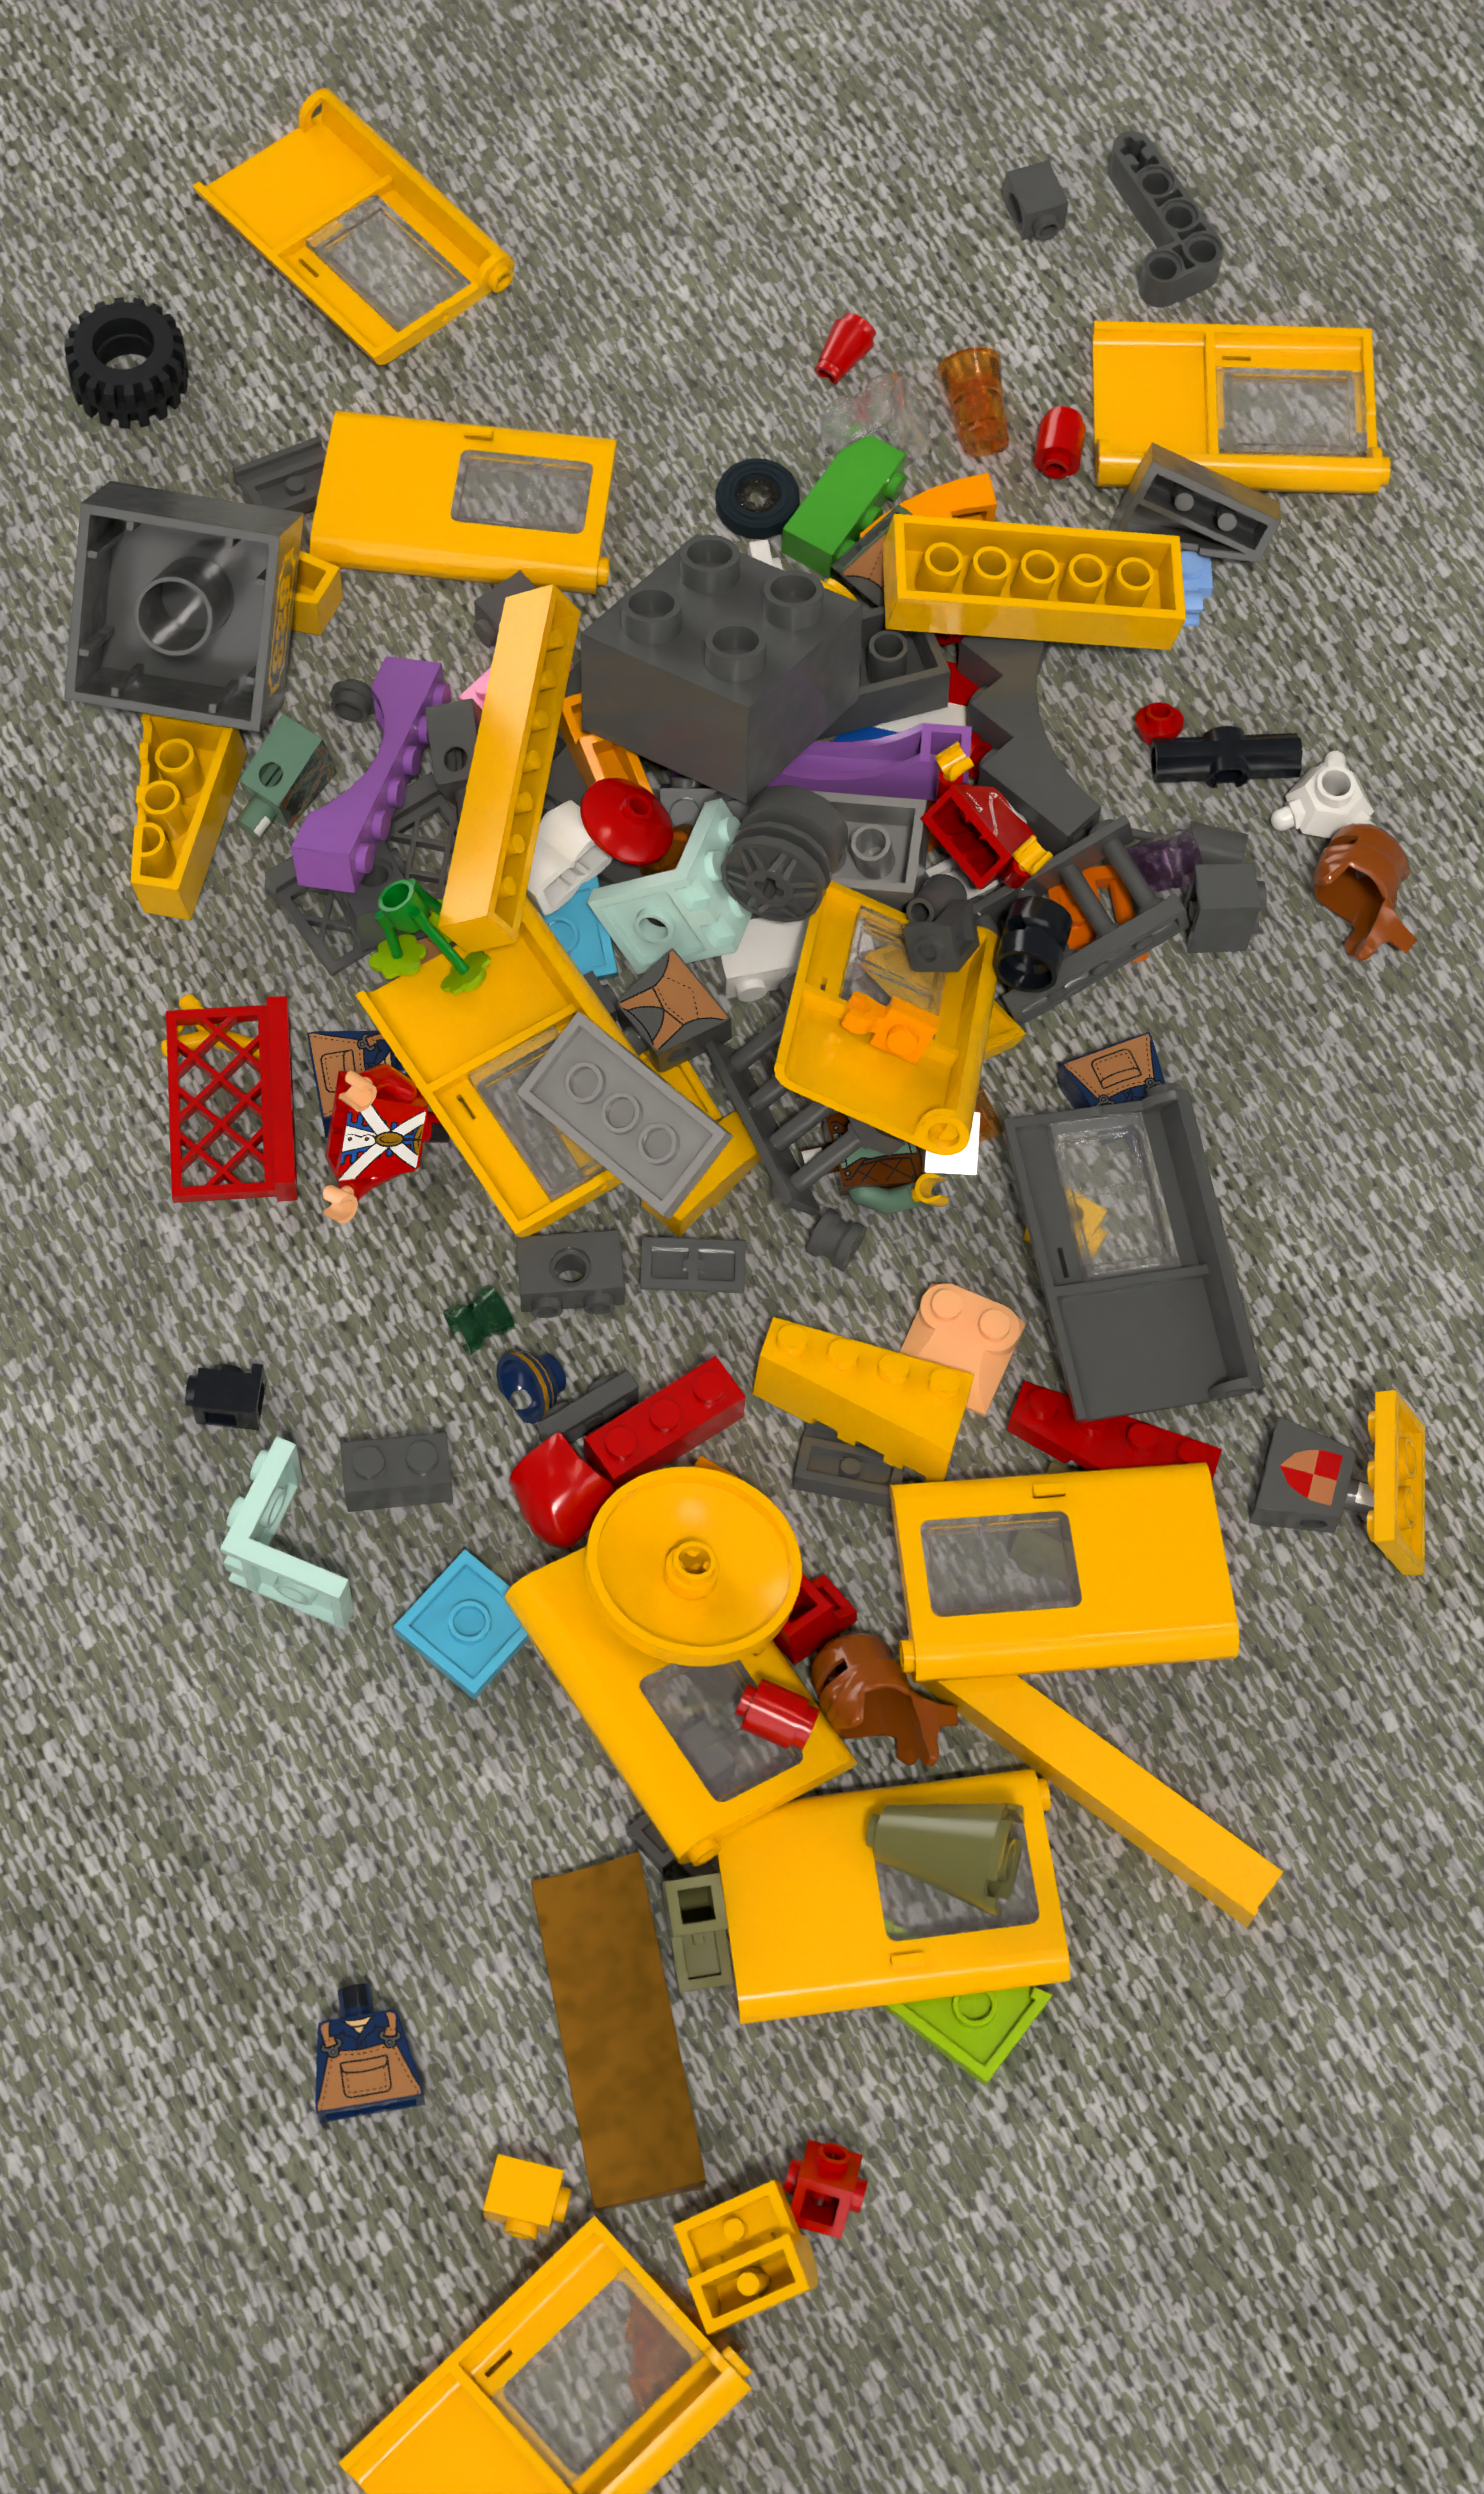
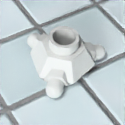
[1271,751,1376,839]

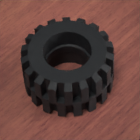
[64,297,189,429]

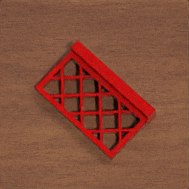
[166,996,298,1203]

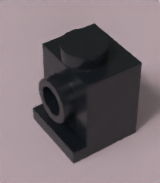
[185,1364,267,1430]

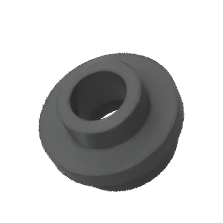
[330,679,375,723]

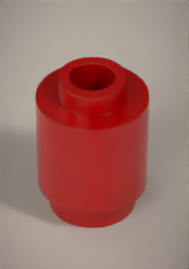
[1033,406,1086,479]
[734,1678,820,1750]

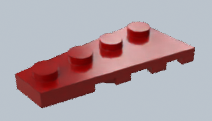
[1006,1381,1222,1480]

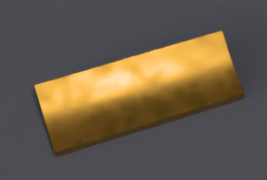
[531,1851,706,2212]

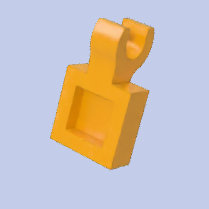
[841,991,940,1065]

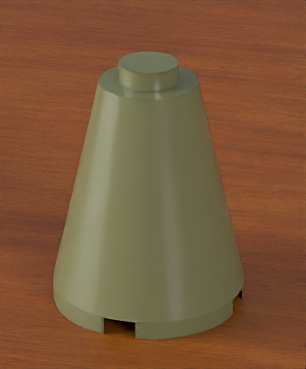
[866,1803,1025,1916]

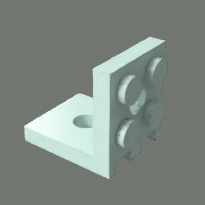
[587,798,752,974]
[220,1436,354,1630]

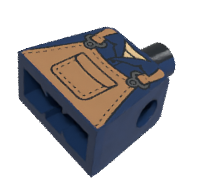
[307,1031,412,1138]
[1057,1032,1165,1160]
[315,1984,425,2123]

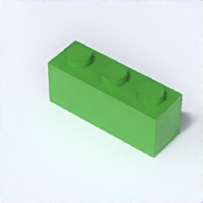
[781,428,908,578]

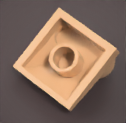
[899,1283,1026,1417]

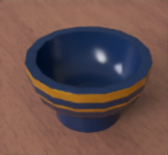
[496,1351,566,1424]

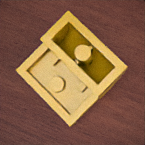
[673,2180,818,2335]

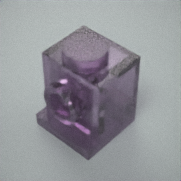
[1125,827,1204,893]

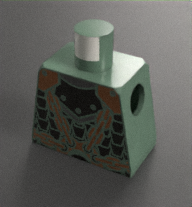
[235,714,337,839]

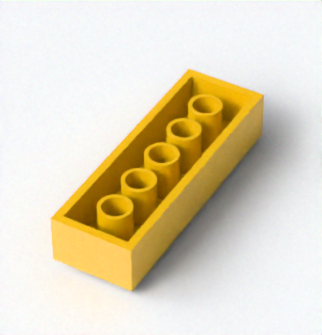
[882,514,1186,650]

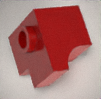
[773,1572,858,1666]

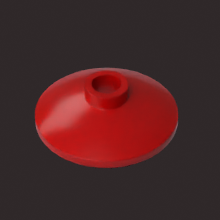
[580,778,673,865]

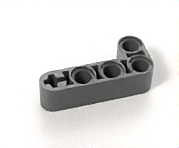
[1108,131,1224,308]

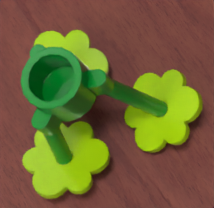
[368,878,491,995]

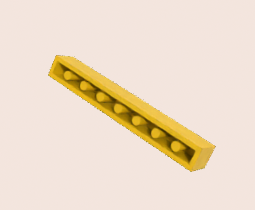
[438,584,581,954]

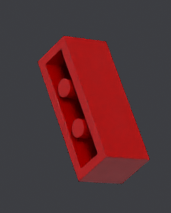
[584,1356,746,1490]

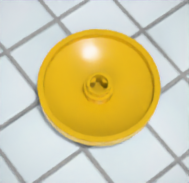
[584,1467,802,1667]

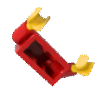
[920,741,1053,890]

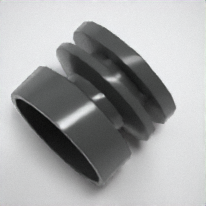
[721,785,849,923]

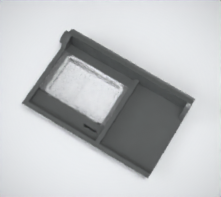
[1001,1083,1265,1423]

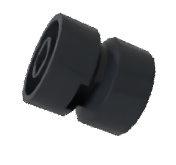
[993,896,1073,993]

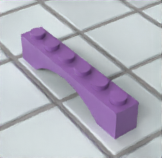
[291,656,451,893]
[671,723,972,801]

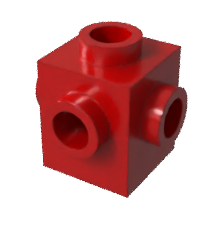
[783,2139,868,2239]

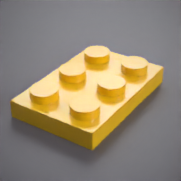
[1367,1390,1425,1576]

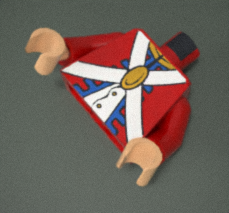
[323,1063,450,1224]

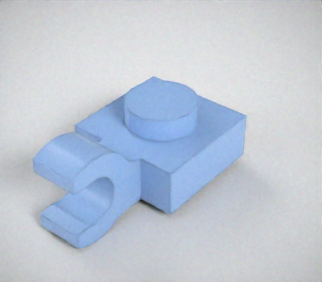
[1181,550,1213,626]

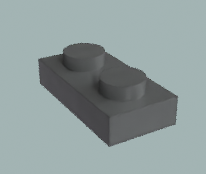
[538,1370,639,1444]

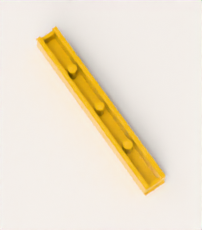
[898,1657,1283,1928]

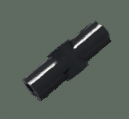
[1150,726,1303,788]

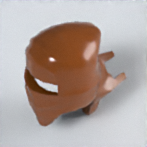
[1313,823,1417,961]
[810,1633,958,1766]

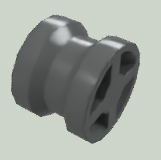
[806,1208,867,1272]

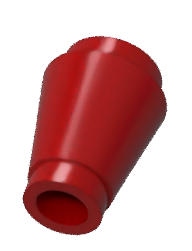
[814,313,876,385]

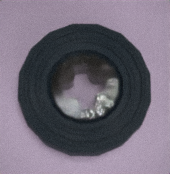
[715,458,800,539]

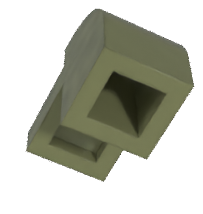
[662,1873,734,1993]

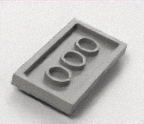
[516,1011,733,1219]

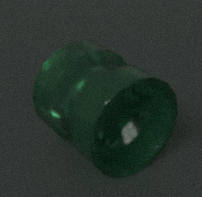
[443,1285,515,1355]

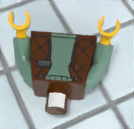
[799,1110,949,1214]

